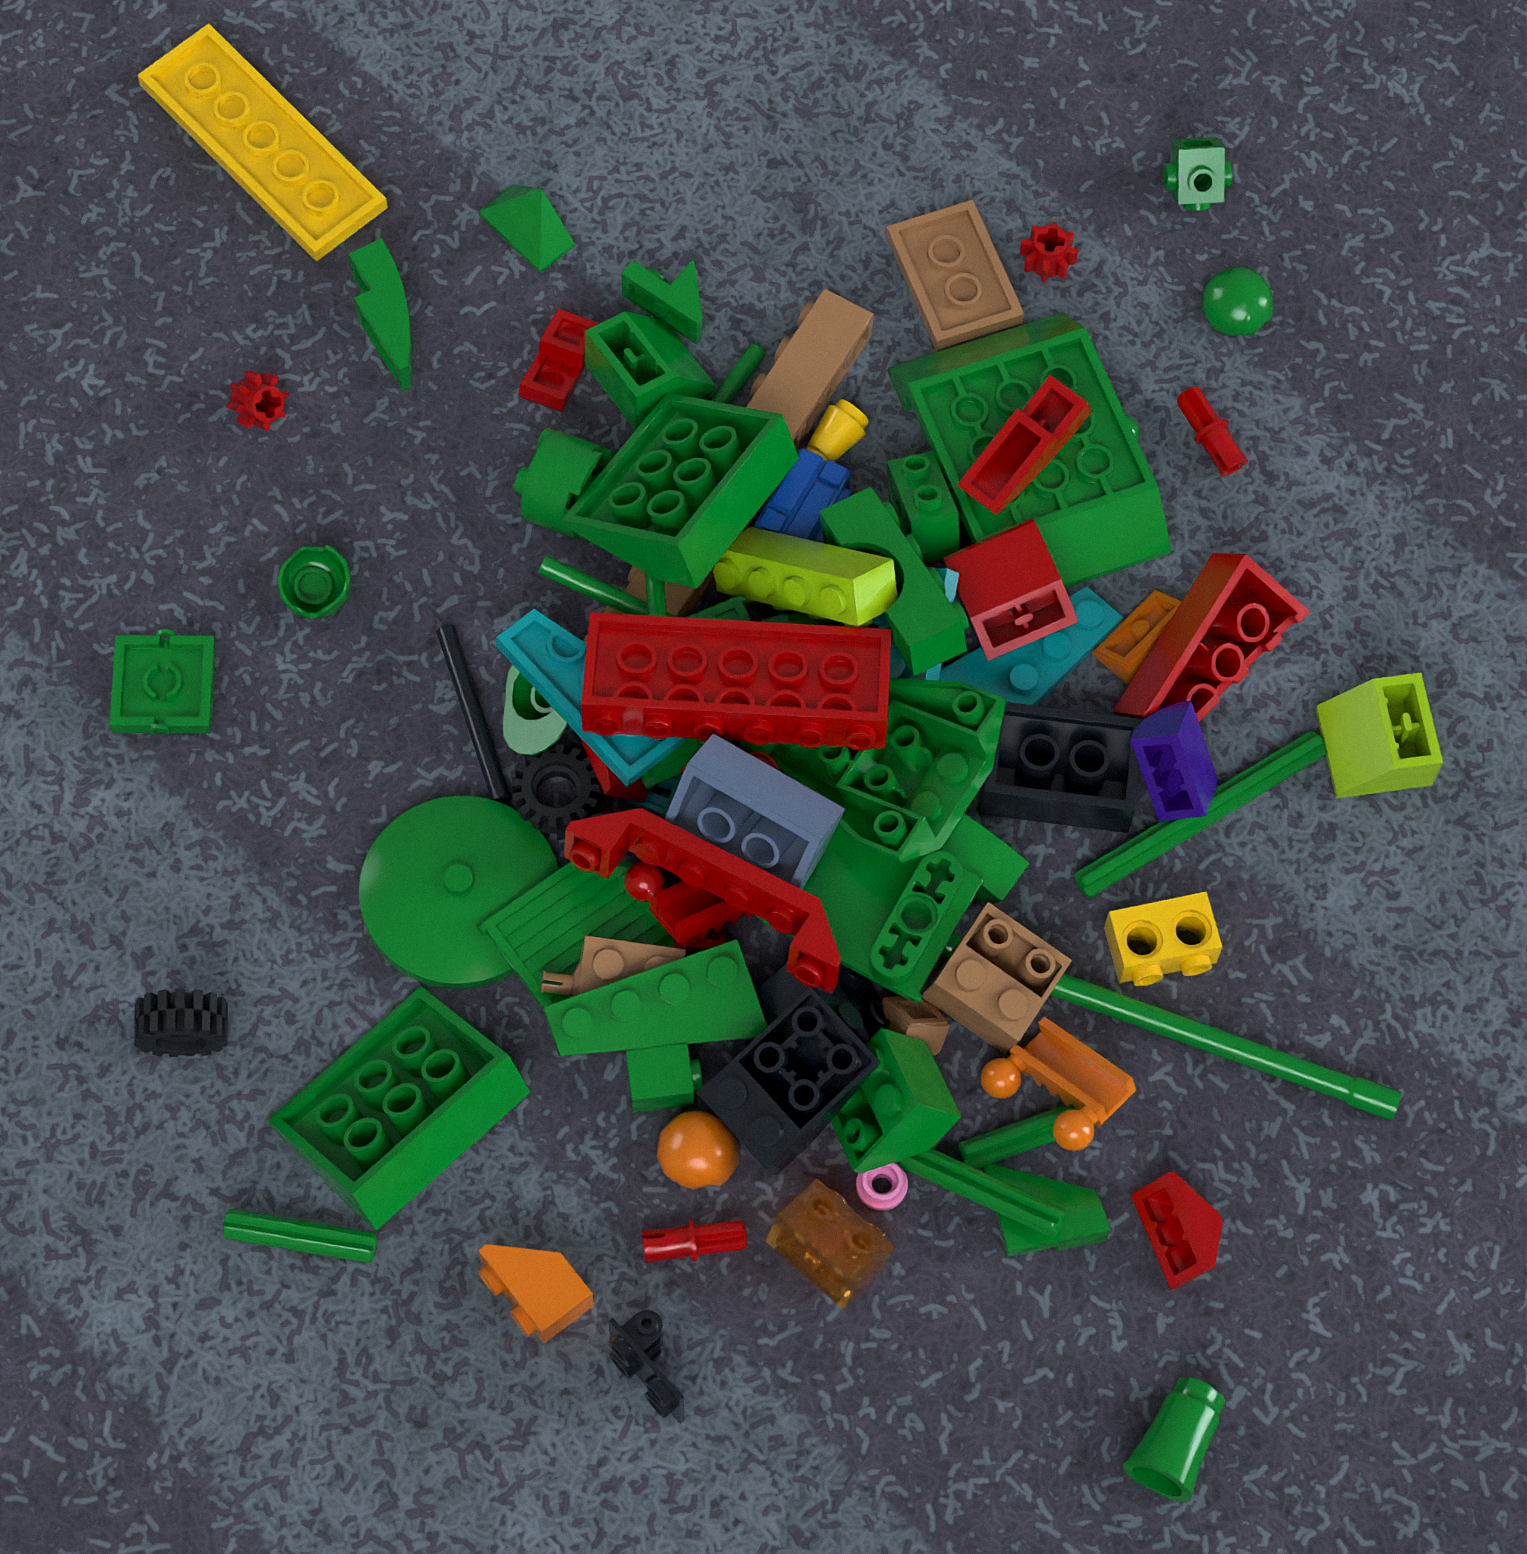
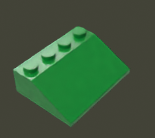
[562,393,799,589]
[268,986,530,1231]

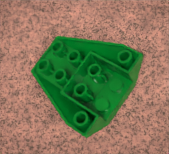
[769,678,1006,863]

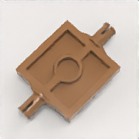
[540,936,686,997]

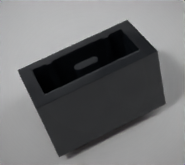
[755,964,891,1045]

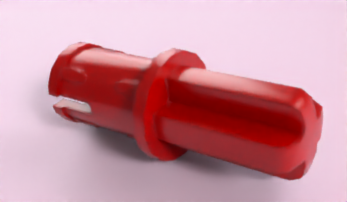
[1177,386,1248,477]
[642,1220,747,1264]

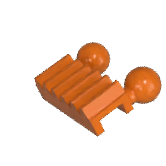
[981,1016,1136,1151]

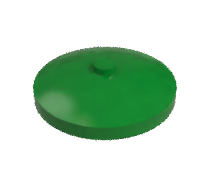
[359,796,559,989]

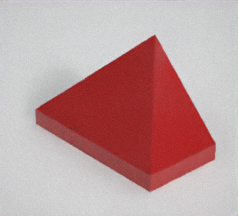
[1131,1172,1223,1290]

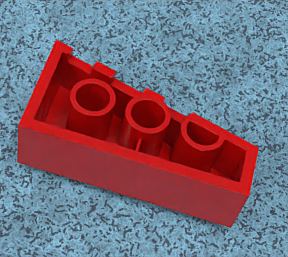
[1112,553,1310,722]

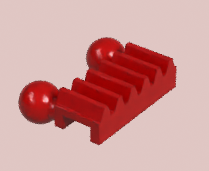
[624,861,753,949]

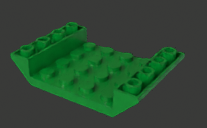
[887,312,1171,588]

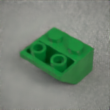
[585,311,715,430]
[831,1028,962,1174]

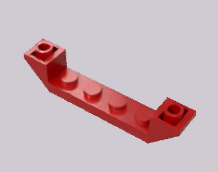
[564,808,841,994]

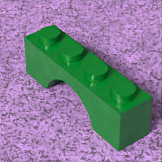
[819,487,969,676]

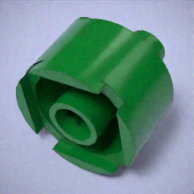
[514,428,615,540]

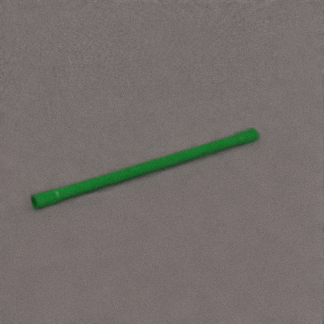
[941,934,1402,1121]

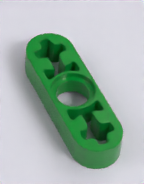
[869,851,963,986]

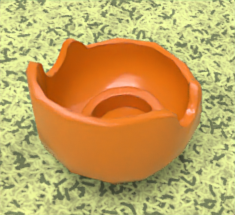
[656,1111,740,1190]

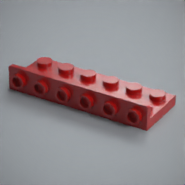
[581,612,891,751]

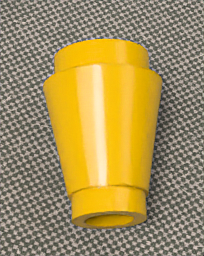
[806,399,869,462]

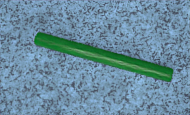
[1074,731,1327,898]

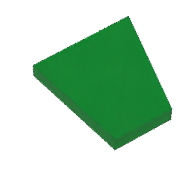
[478,184,575,273]

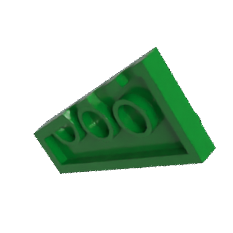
[542,939,768,1056]

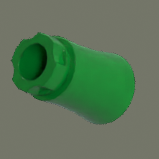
[1123,1377,1225,1502]

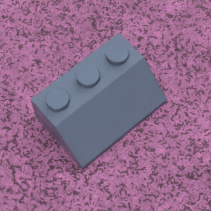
[664,734,845,889]

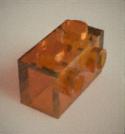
[765,1178,895,1309]

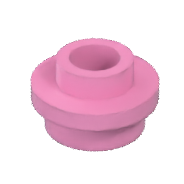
[856,1162,908,1211]

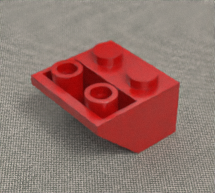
[943,519,1078,661]

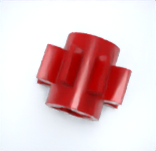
[1019,222,1079,283]
[226,369,289,431]

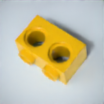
[1104,892,1223,986]

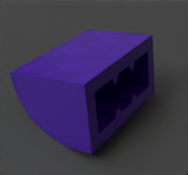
[1130,701,1219,821]

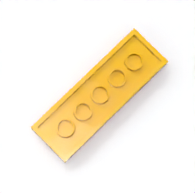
[138,23,388,262]

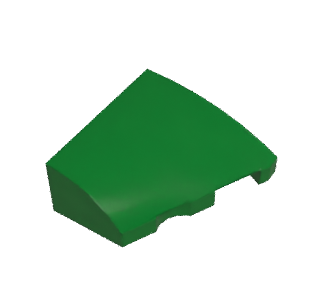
[982,1164,1110,1257]

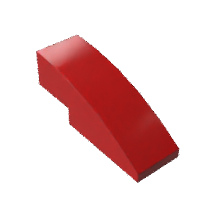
[957,375,1092,515]

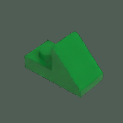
[621,260,702,345]

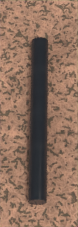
[436,624,511,803]

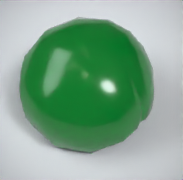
[1202,267,1274,336]
[277,545,352,619]

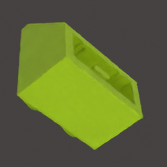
[1315,673,1443,799]

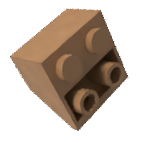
[922,902,1072,1054]

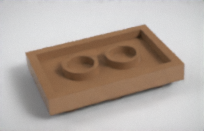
[886,200,1024,350]

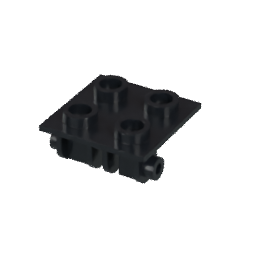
[608,1310,684,1424]

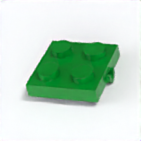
[109,629,216,735]

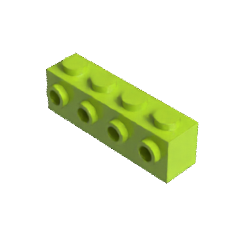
[713,527,898,627]

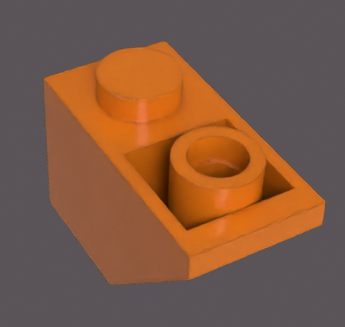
[477,1244,594,1344]

